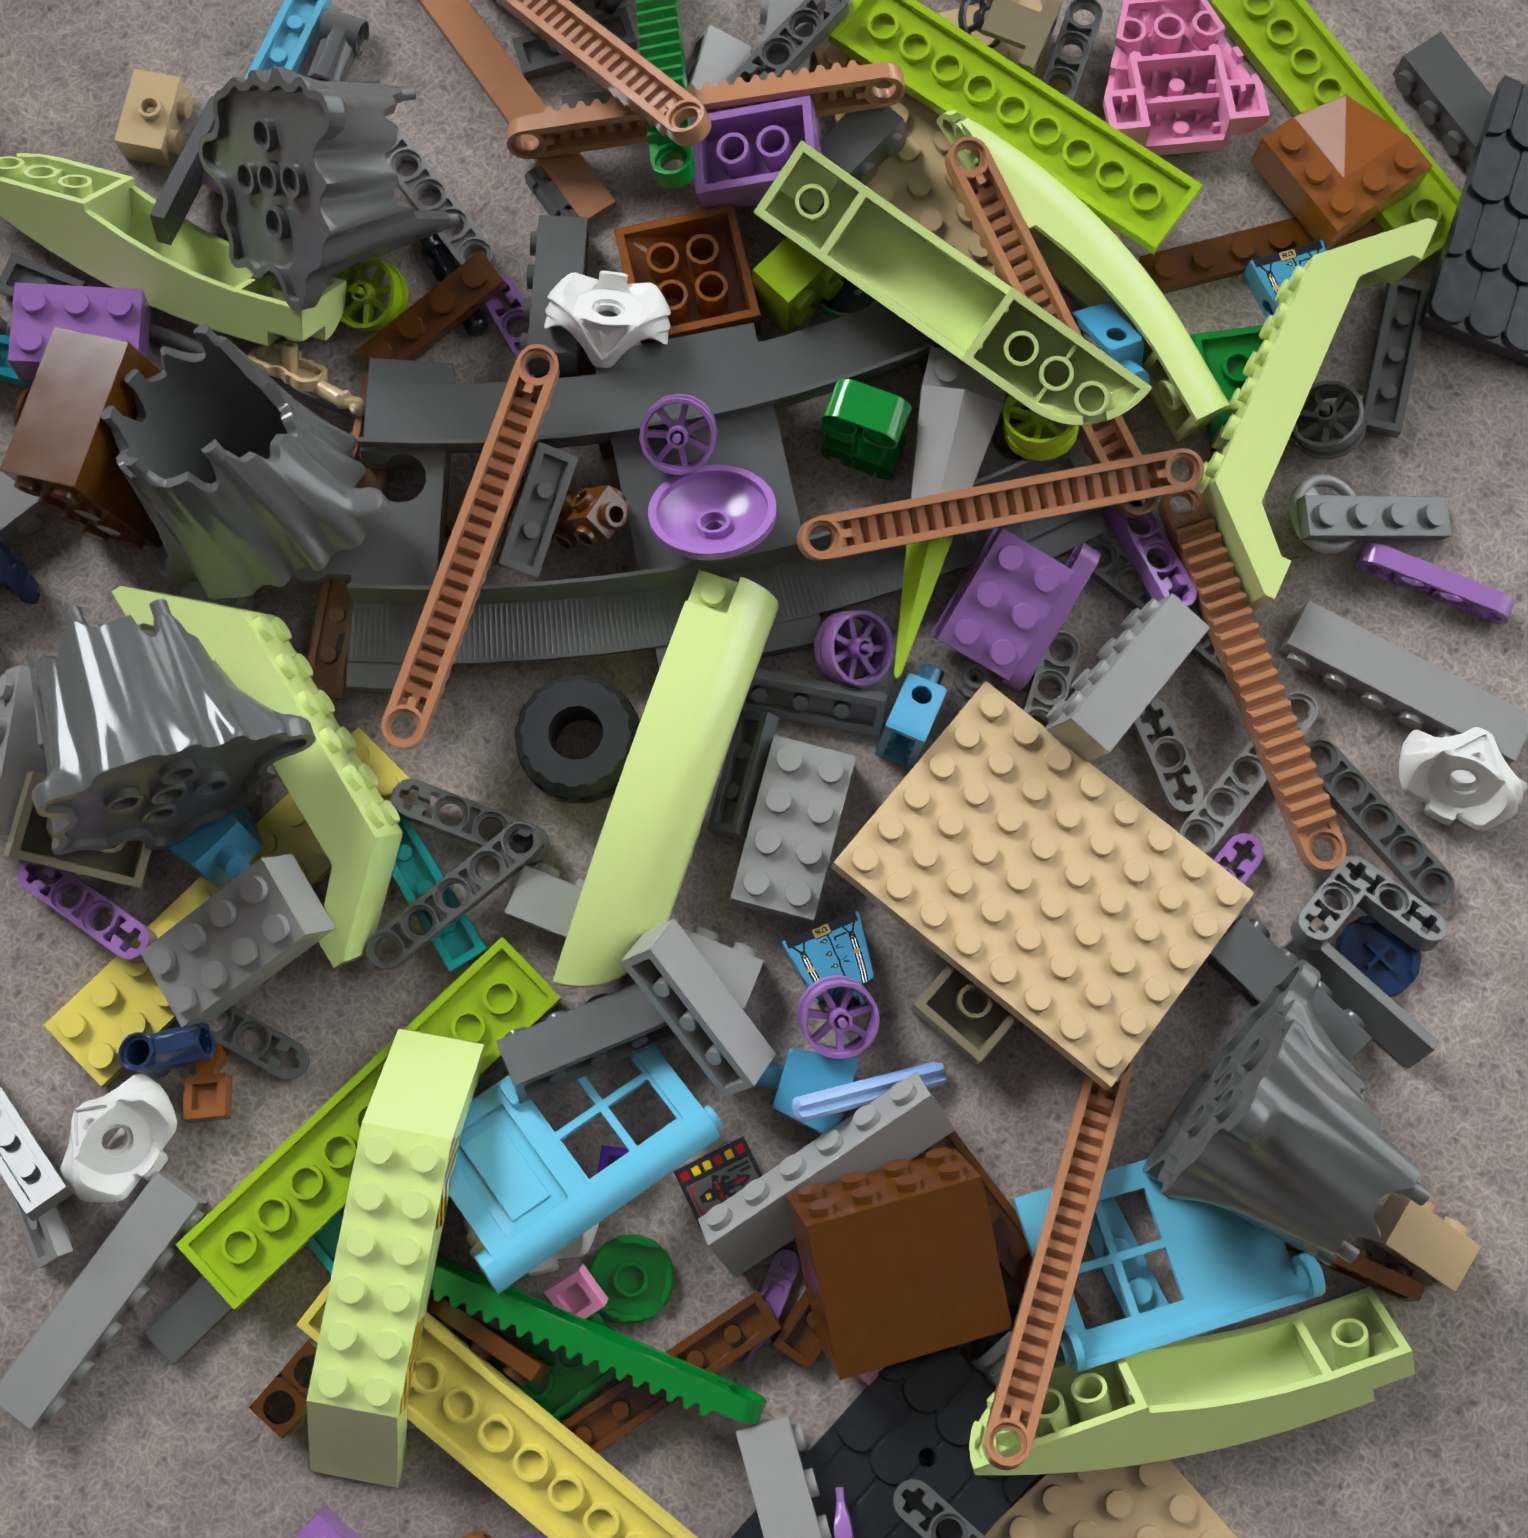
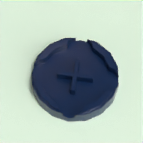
[1335,915,1421,997]

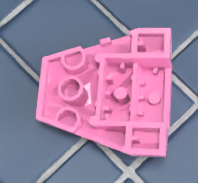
[1103,0,1270,156]

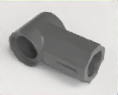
[307,9,369,81]

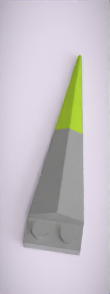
[894,346,1006,679]

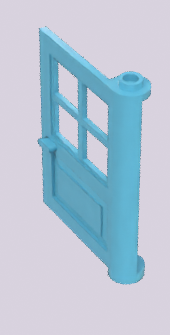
[449,1046,722,1295]
[1012,1159,1326,1373]

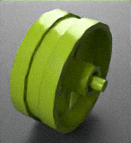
[334,258,409,333]
[1003,395,1079,461]

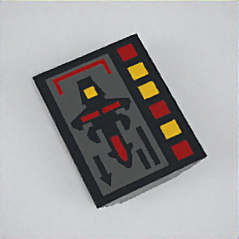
[673,1136,762,1227]

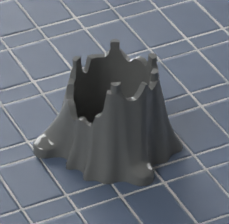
[198,67,460,311]
[101,324,392,600]
[26,599,316,855]
[1143,959,1431,1266]

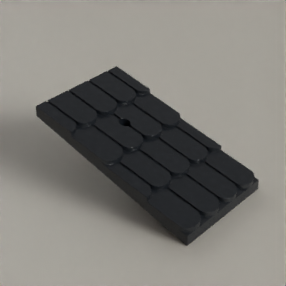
[1418,75,1528,367]
[731,1347,1037,1538]

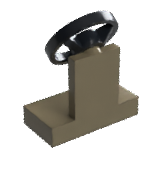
[958,0,1062,76]

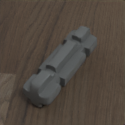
[524,166,579,217]

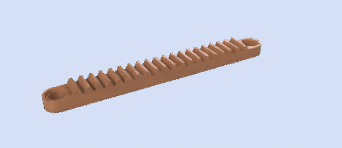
[493,0,712,146]
[507,60,905,159]
[945,136,1159,518]
[381,344,560,750]
[797,448,1204,561]
[1158,487,1347,873]
[982,1059,1133,1471]

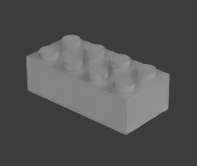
[1045,593,1210,762]
[730,735,856,926]
[140,854,336,1027]

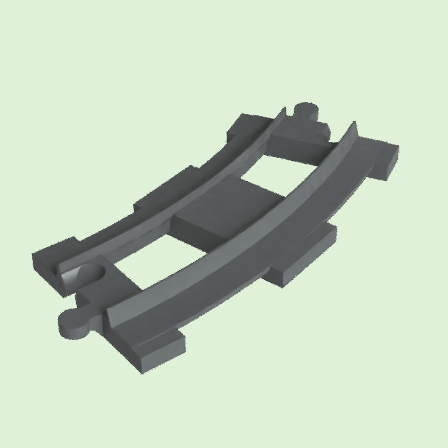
[293,245,1108,694]

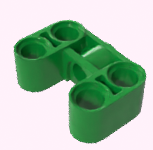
[820,378,912,480]

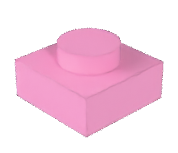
[544,1264,609,1319]

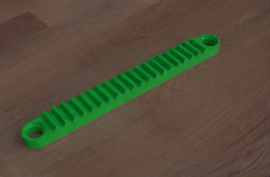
[635,0,696,189]
[431,1255,767,1425]

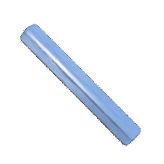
[791,1062,947,1122]

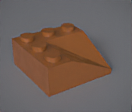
[1251,95,1433,250]
[614,203,761,345]

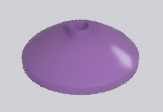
[648,465,777,561]

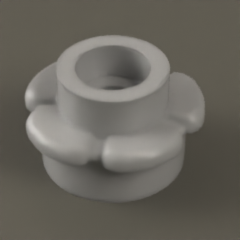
[953,660,994,699]

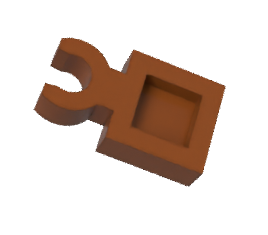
[183,1044,232,1123]

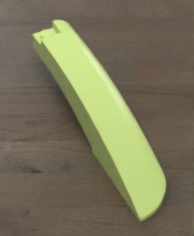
[936,110,1230,442]
[753,140,1153,425]
[0,153,346,346]
[552,570,779,988]
[969,1286,1415,1475]

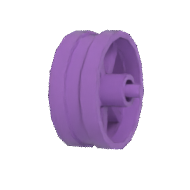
[639,393,718,475]
[814,611,893,685]
[797,975,880,1059]

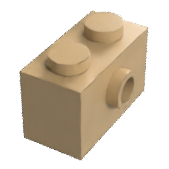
[114,69,193,167]
[1368,1193,1481,1292]

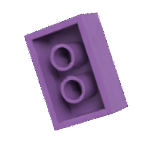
[691,95,822,209]
[8,282,151,381]
[930,528,1074,681]

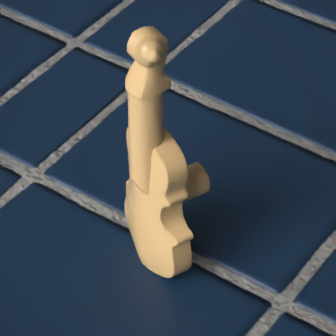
[248,340,366,417]

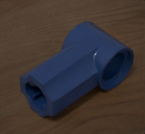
[118,1022,216,1078]

